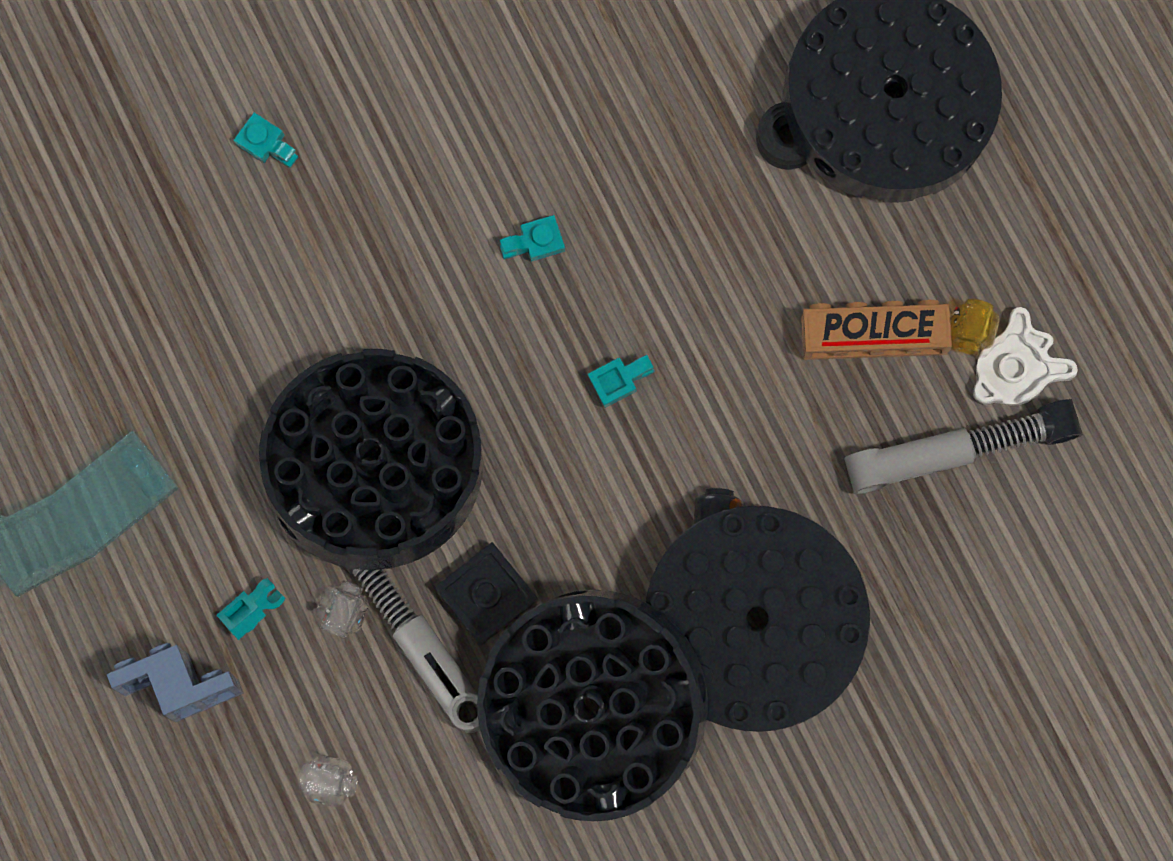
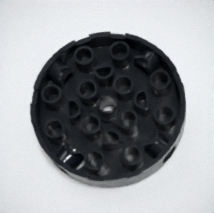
[783,0,1002,203]
[259,349,483,570]
[646,506,870,732]
[477,590,708,822]

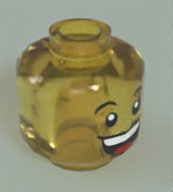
[950,299,1000,355]

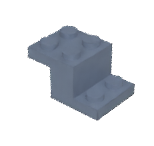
[106,643,244,723]

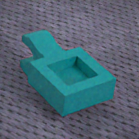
[234,112,298,168]
[500,215,565,262]
[588,355,655,408]
[216,578,286,640]

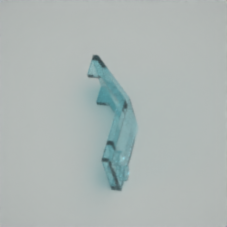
[0,430,179,597]

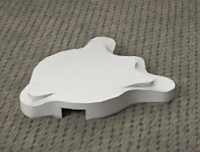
[973,307,1078,405]

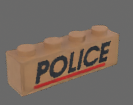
[801,300,952,360]

